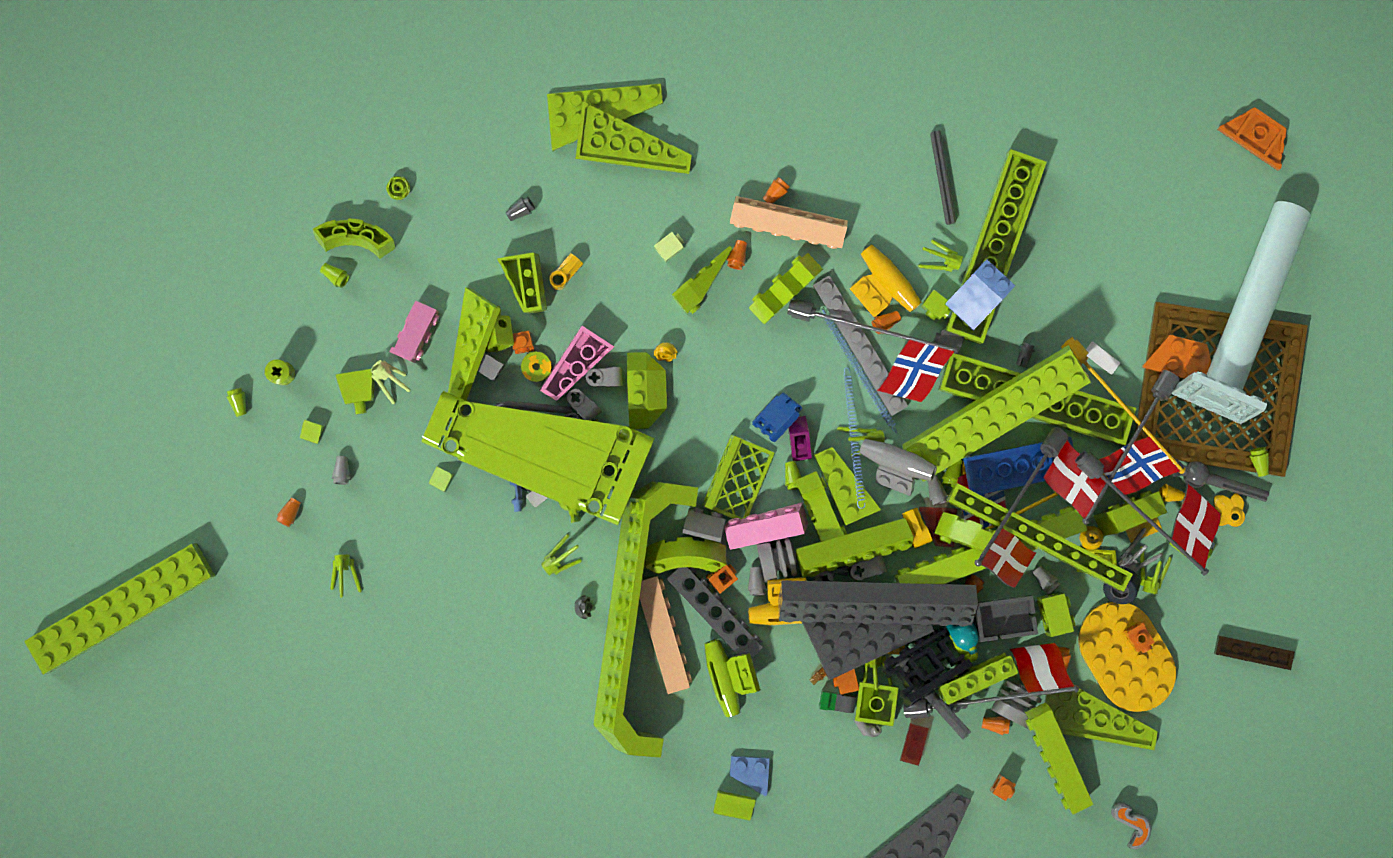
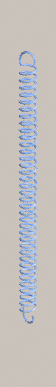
[822,309,897,433]
[843,367,865,509]

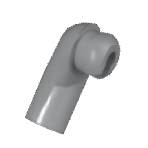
[854,719,882,737]

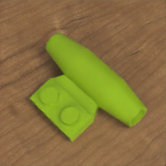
[704,639,761,717]

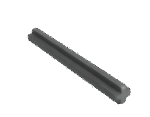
[930,131,956,225]

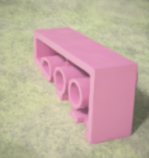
[540,326,614,401]
[724,502,808,550]

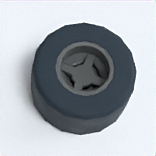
[1103,567,1140,605]

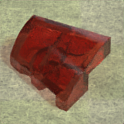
[919,507,957,547]

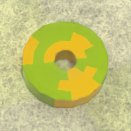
[521,351,552,382]

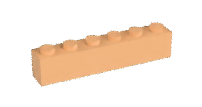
[730,196,848,249]
[639,576,693,694]

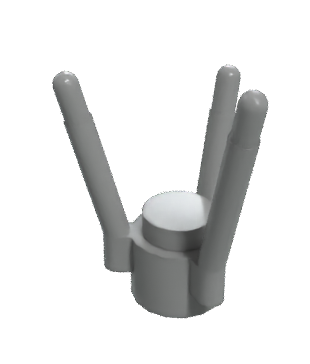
[1118,528,1163,573]

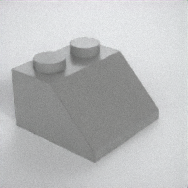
[683,507,726,542]

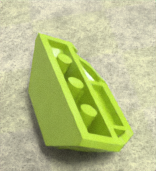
[627,352,667,429]

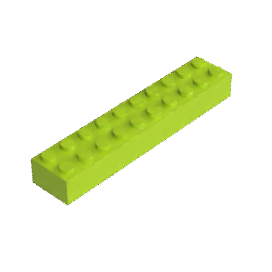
[945,149,1047,345]
[903,345,1091,482]
[938,353,1136,446]
[894,506,1087,584]
[24,543,215,675]

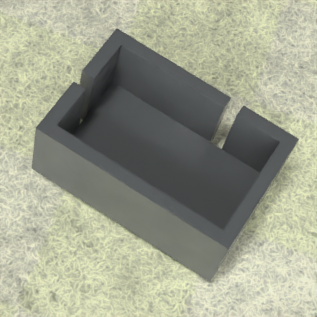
[974,595,1038,642]

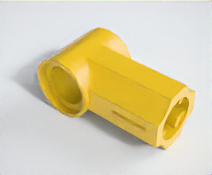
[550,253,583,290]
[902,507,932,549]

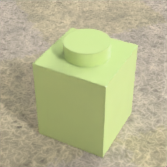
[654,232,685,263]

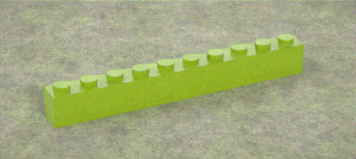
[946,483,1133,591]

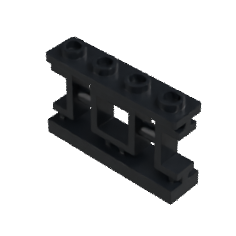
[881,628,973,708]

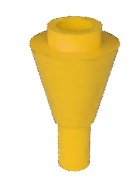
[1159,484,1185,503]

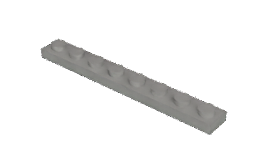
[813,275,908,416]

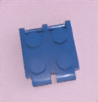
[752,393,802,442]

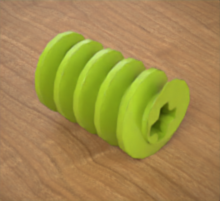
[264,359,295,385]

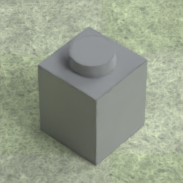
[478,353,505,382]

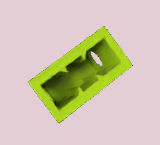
[485,306,514,353]
[335,369,375,415]

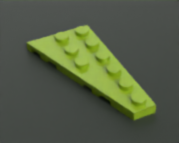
[547,84,663,152]
[575,102,692,174]
[448,287,500,412]
[1044,689,1158,751]

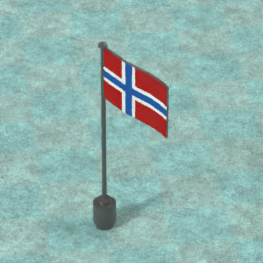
[787,299,959,402]

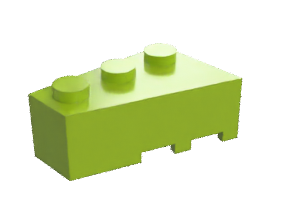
[497,252,547,314]
[1093,490,1167,536]

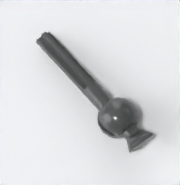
[1172,459,1269,502]
[896,658,971,740]

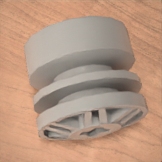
[756,537,798,582]
[991,680,1042,728]

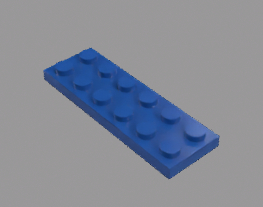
[963,437,1073,495]

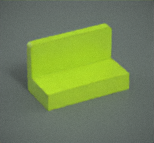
[713,790,756,821]

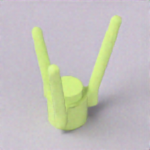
[371,360,411,405]

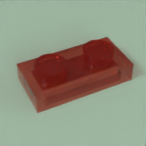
[900,723,929,766]

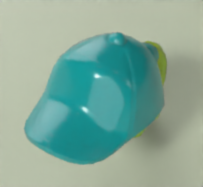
[946,623,979,662]

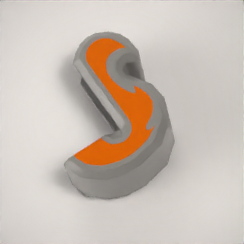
[1111,802,1152,850]

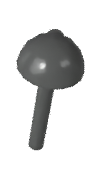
[494,401,572,414]

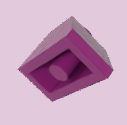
[788,416,812,461]

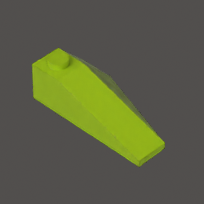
[672,246,732,315]

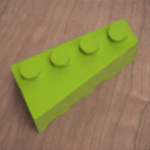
[814,447,881,525]

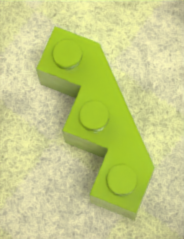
[749,253,823,324]

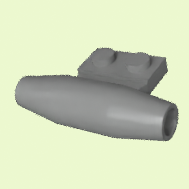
[860,439,937,496]

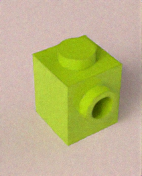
[921,290,952,320]

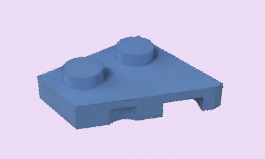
[730,756,770,796]

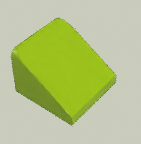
[300,420,324,444]
[429,466,454,492]

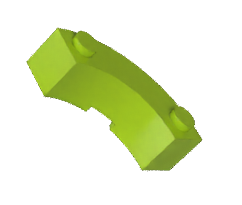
[313,218,395,259]
[795,471,847,542]
[935,512,996,552]
[644,537,726,574]

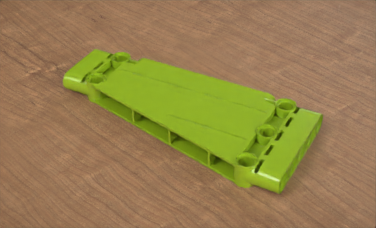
[421,391,655,526]

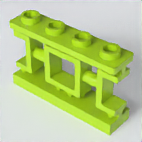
[938,652,1018,705]

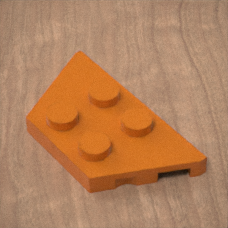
[1217,107,1287,171]
[1142,335,1211,379]

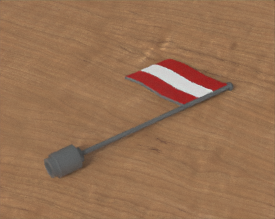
[903,643,1079,719]

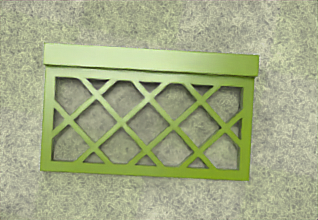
[702,435,774,519]

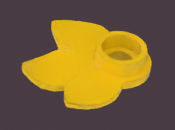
[1214,493,1245,527]

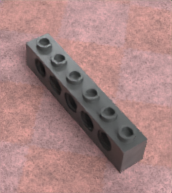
[667,567,763,659]

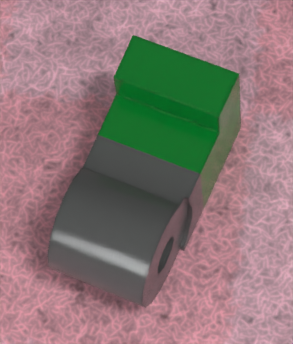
[819,690,857,713]

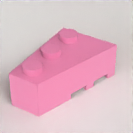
[389,301,440,363]

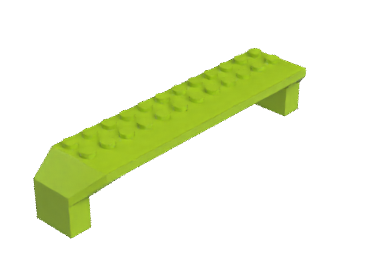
[593,481,698,758]

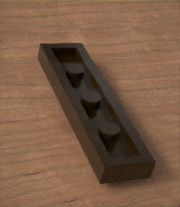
[1214,635,1295,670]

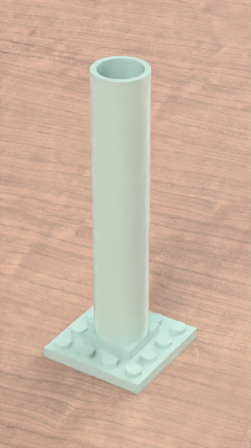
[1172,201,1311,424]

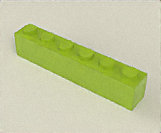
[796,518,914,578]
[1025,702,1094,815]

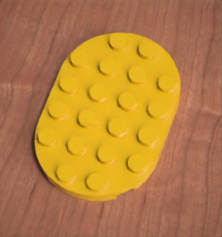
[1078,602,1176,712]

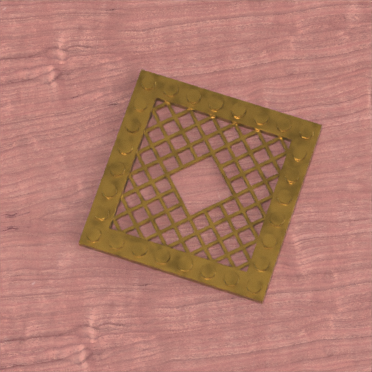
[1135,302,1308,477]

